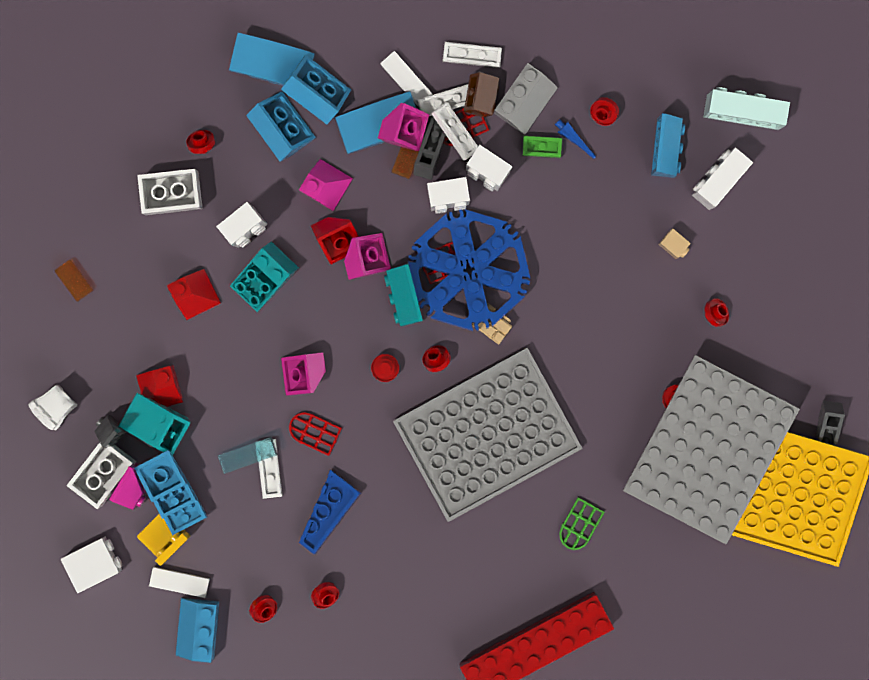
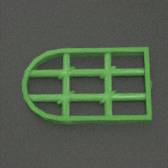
[559,497,605,550]

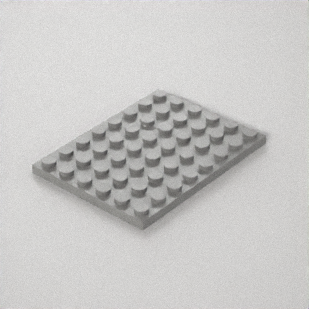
[393,348,583,522]
[623,355,800,544]

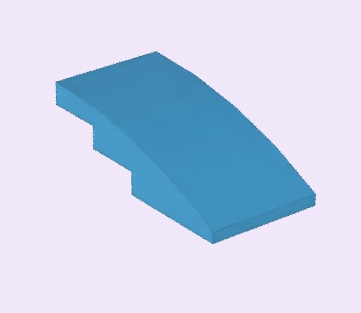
[229,33,315,86]
[335,91,416,154]
[134,450,207,535]

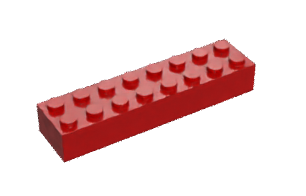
[460,592,614,680]

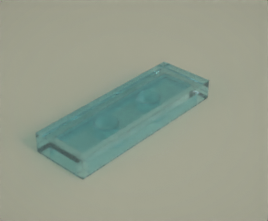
[218,437,278,474]

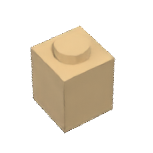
[658,229,691,259]

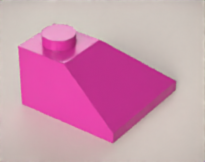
[378,103,430,151]
[299,159,353,211]
[344,233,391,280]
[281,352,326,396]
[109,464,146,510]

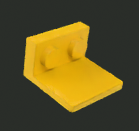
[137,514,191,566]

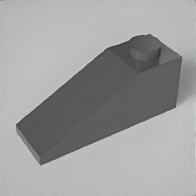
[414,116,446,180]
[815,400,845,446]
[95,415,127,448]

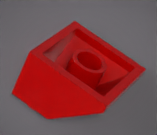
[311,217,359,265]
[167,269,221,320]
[136,365,183,407]

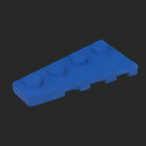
[299,470,361,554]

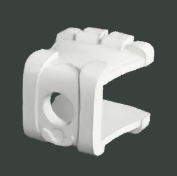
[28,385,77,431]

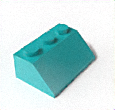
[384,264,423,327]

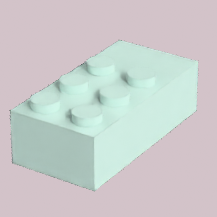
[703,87,790,130]

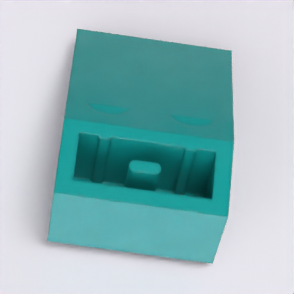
[230,241,299,312]
[119,392,191,456]

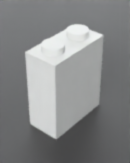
[61,536,123,593]

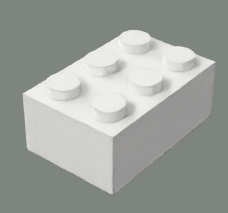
[466,145,513,191]
[692,147,753,210]
[137,169,203,215]
[427,177,470,214]
[216,202,267,248]
[67,443,137,509]

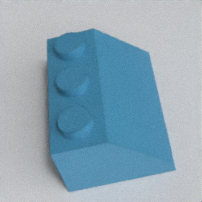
[281,55,351,124]
[246,92,316,162]
[651,113,685,178]
[176,598,220,663]

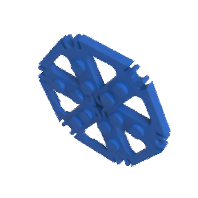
[408,209,531,331]

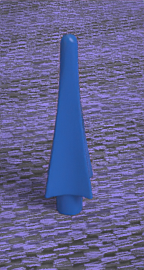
[554,119,596,159]

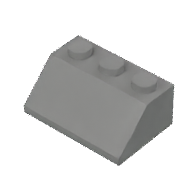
[494,63,558,135]

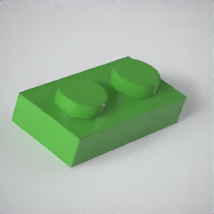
[522,136,562,158]

